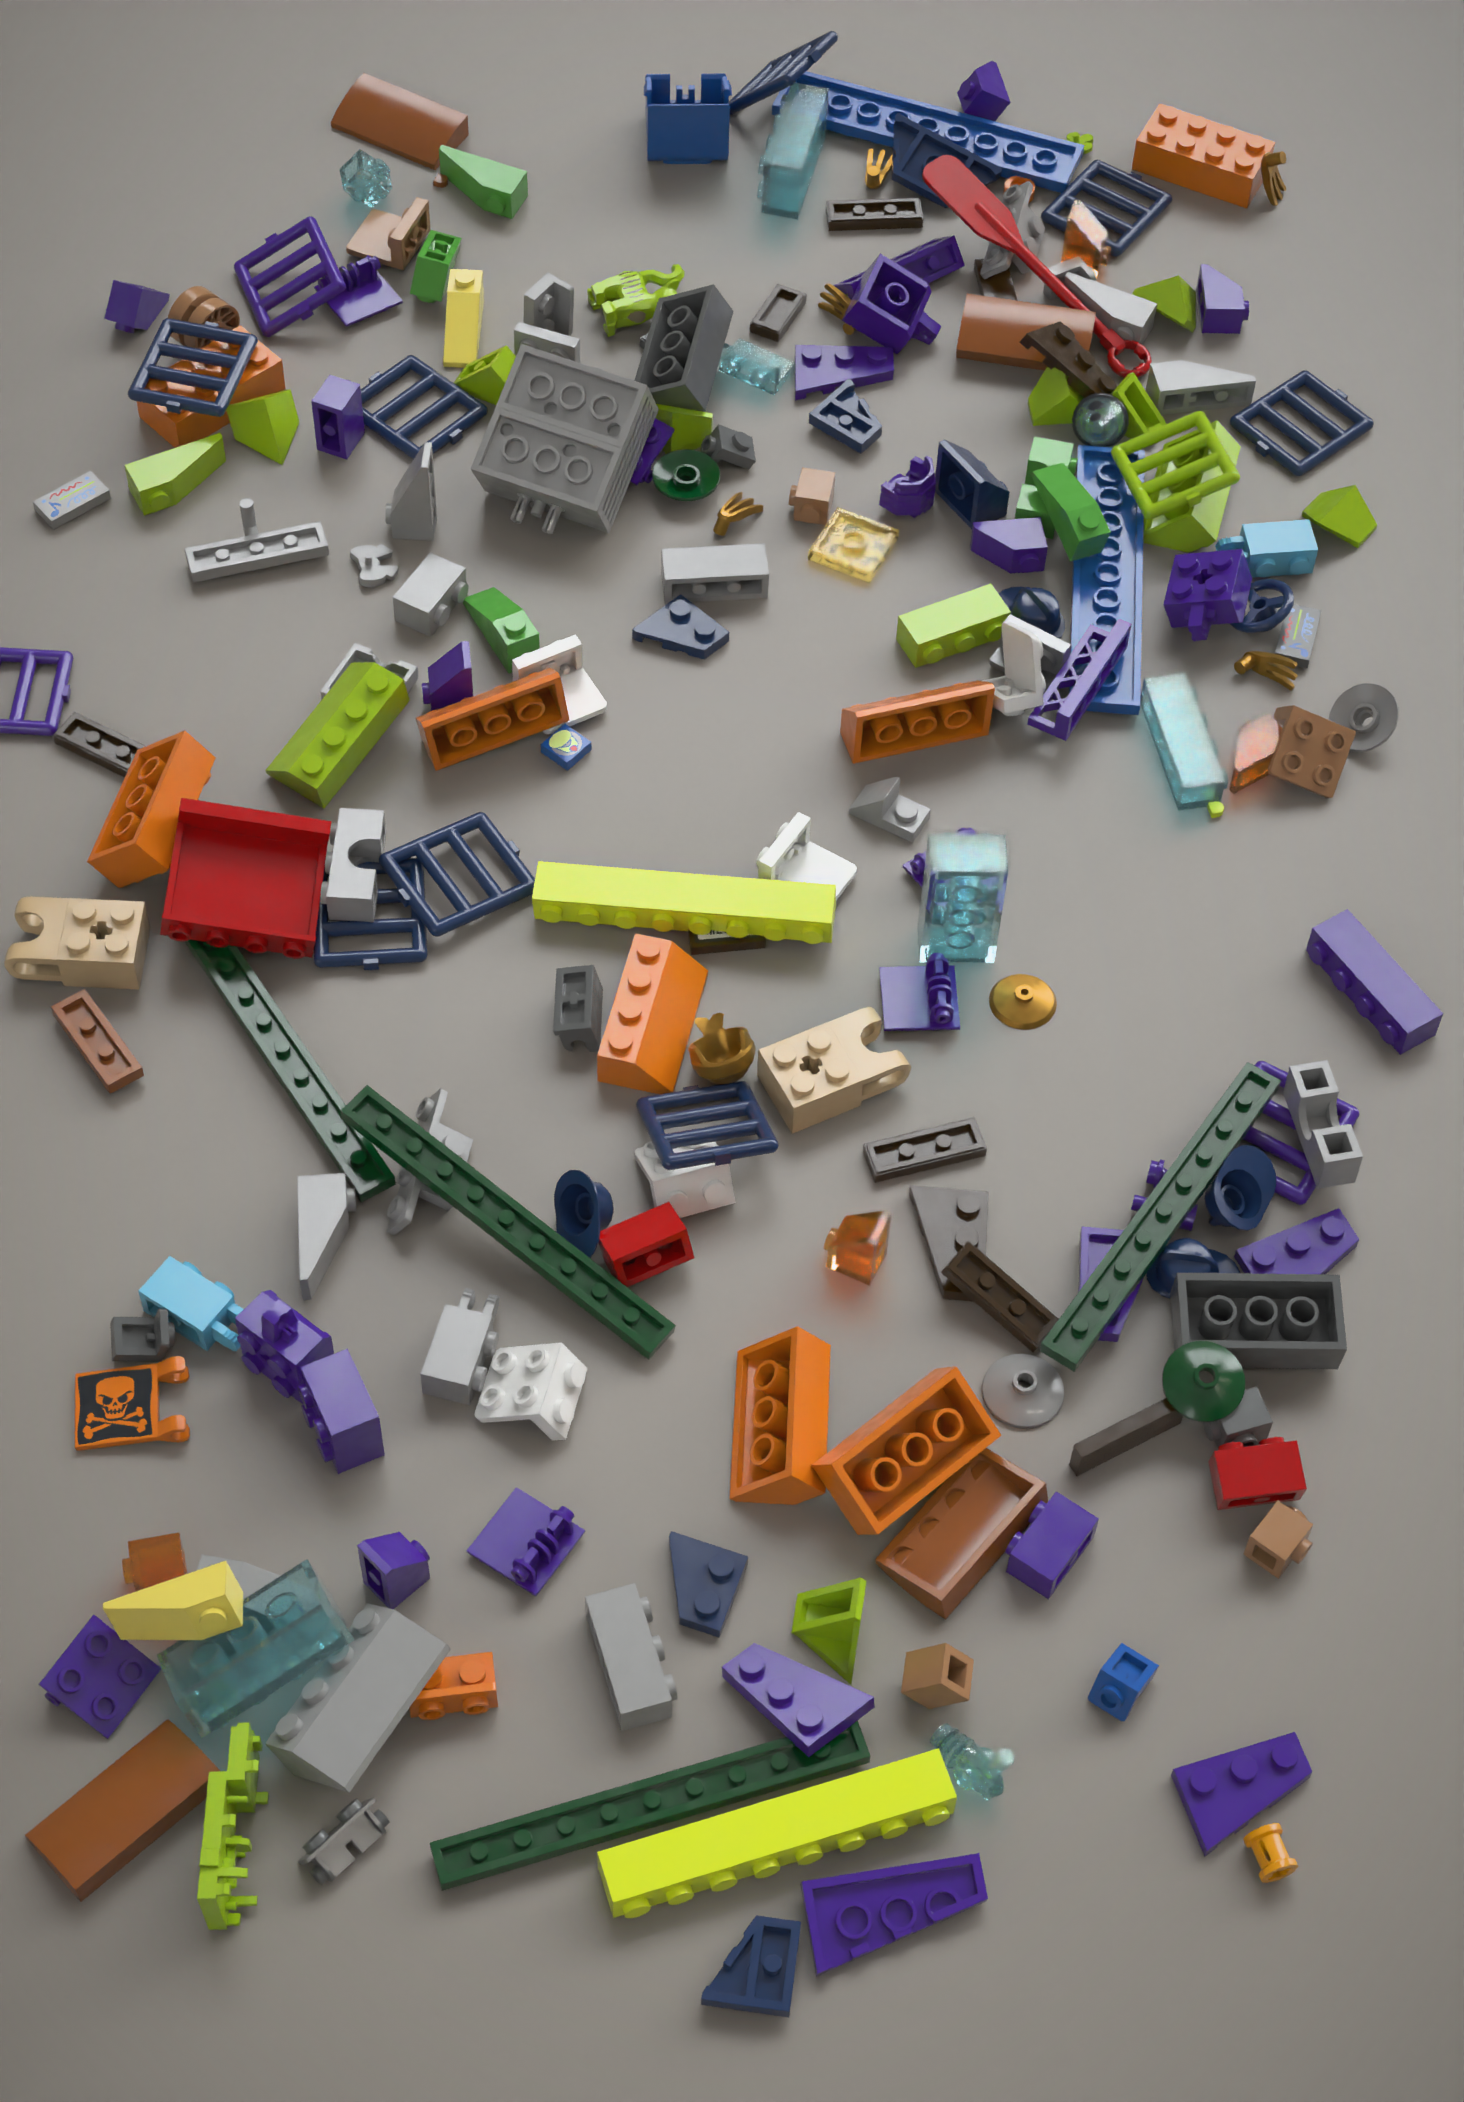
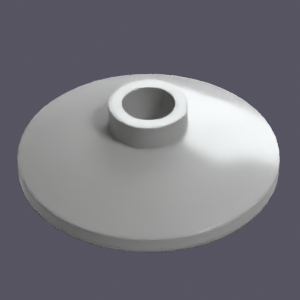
[1329,683,1399,752]
[982,1354,1064,1429]

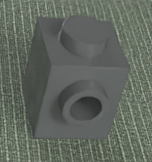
[1203,1387,1273,1447]

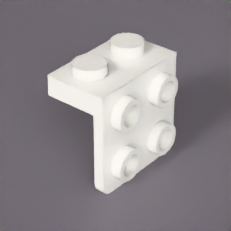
[983,621,1046,716]
[512,634,607,734]
[756,812,857,900]
[634,1141,736,1218]
[475,1343,588,1441]

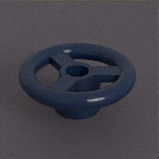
[1230,579,1294,633]

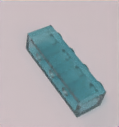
[1140,673,1228,811]

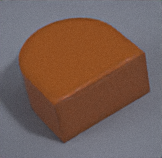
[433,173,448,188]

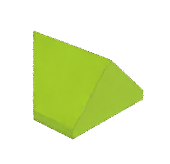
[1132,275,1196,333]
[1027,367,1098,426]
[1107,372,1167,439]
[226,389,299,466]
[655,404,713,454]
[1301,485,1377,548]
[791,1578,866,1685]

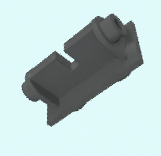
[297,1797,390,1885]

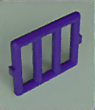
[234,216,346,337]
[0,647,74,736]
[1243,1061,1359,1205]

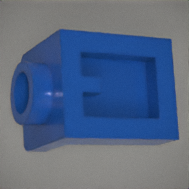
[1088,1643,1159,1721]

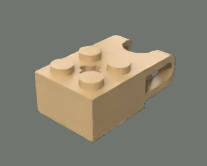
[4,896,150,990]
[757,1007,911,1134]

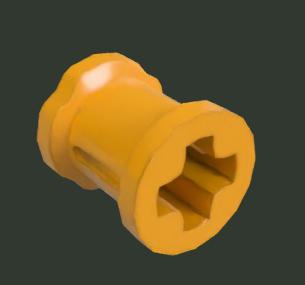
[1243,1823,1299,1883]

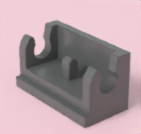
[553,965,603,1052]

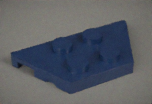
[891,113,1002,208]

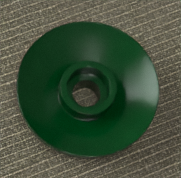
[653,449,720,501]
[1162,1341,1245,1422]

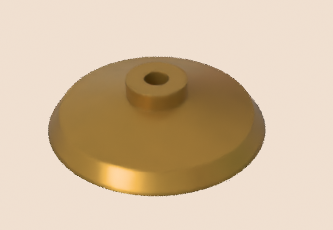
[989,974,1057,1030]

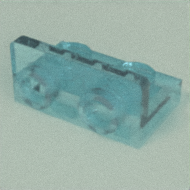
[718,338,795,396]

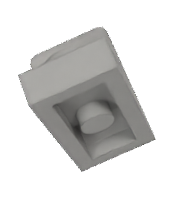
[849,777,931,843]

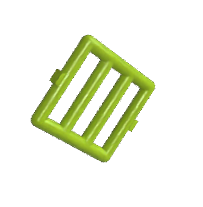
[1111,411,1240,520]

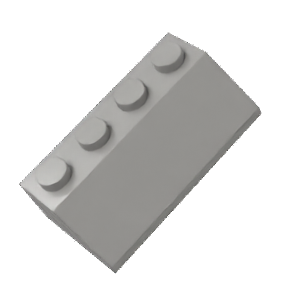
[265,1603,451,1793]

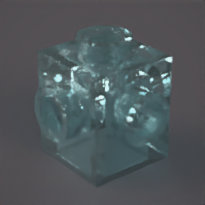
[339,149,393,208]

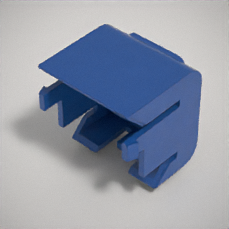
[644,73,732,164]

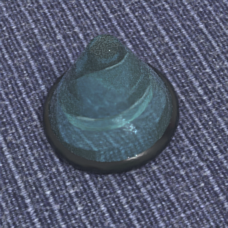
[1072,393,1129,447]

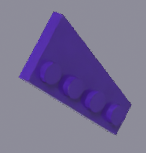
[800,1853,988,1977]

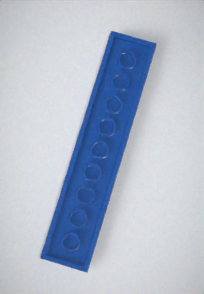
[772,71,1084,193]
[1068,445,1145,715]

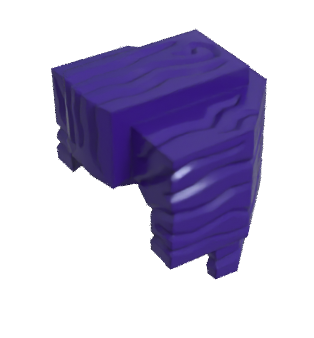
[879,456,936,518]

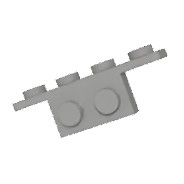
[980,181,1045,279]
[387,1088,473,1235]

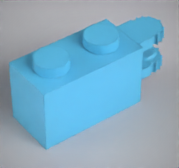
[1215,519,1318,578]
[138,1256,244,1352]

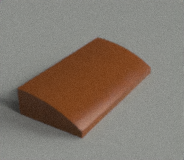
[331,73,469,170]
[956,293,1096,371]
[875,1448,1048,1620]
[25,1719,220,1902]

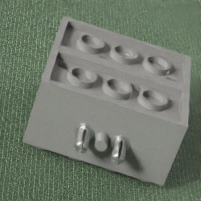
[471,344,659,534]

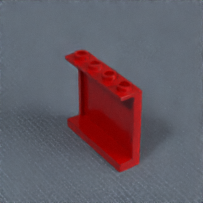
[160,798,332,959]

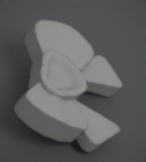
[350,544,399,588]

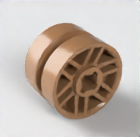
[168,286,240,349]

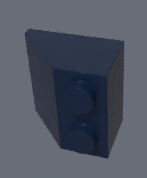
[935,439,1010,529]

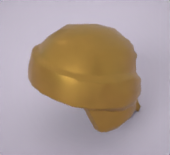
[688,1013,756,1084]

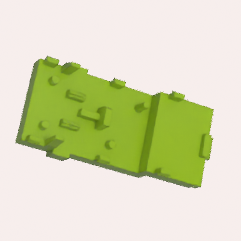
[197,1722,269,1930]

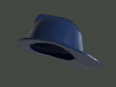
[998,587,1065,639]
[1204,1145,1277,1231]
[554,1170,614,1258]
[1146,1238,1241,1298]

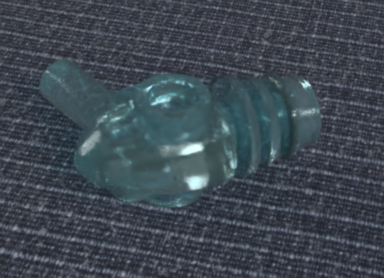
[930,1723,1014,1801]

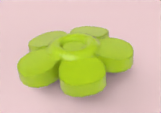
[1064,132,1094,154]

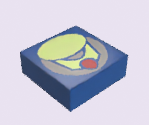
[540,724,592,771]

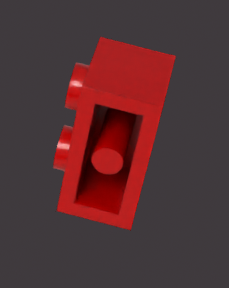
[599,1202,695,1287]
[1208,1437,1307,1510]

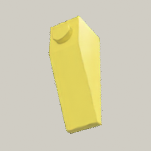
[443,269,484,368]
[103,1561,243,1640]

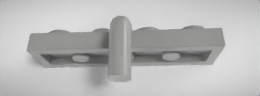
[185,498,329,582]

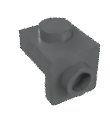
[700,424,756,470]
[110,1309,175,1362]

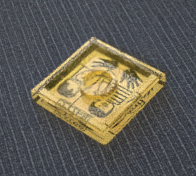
[808,507,899,583]

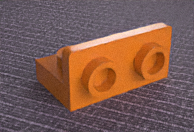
[409,1652,498,1720]

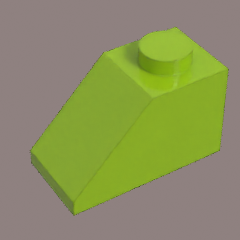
[453,345,516,405]

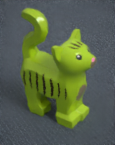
[587,264,685,337]

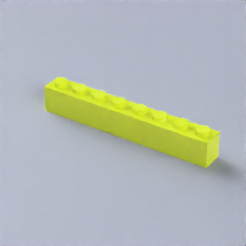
[532,861,836,944]
[597,1748,957,1918]

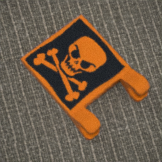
[75,1356,190,1451]

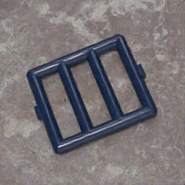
[729,31,838,115]
[1041,159,1172,257]
[128,318,258,417]
[361,355,488,460]
[1230,370,1374,476]
[379,812,535,937]
[314,858,428,970]
[636,1081,779,1170]

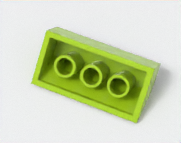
[1143,420,1241,553]
[265,662,410,809]

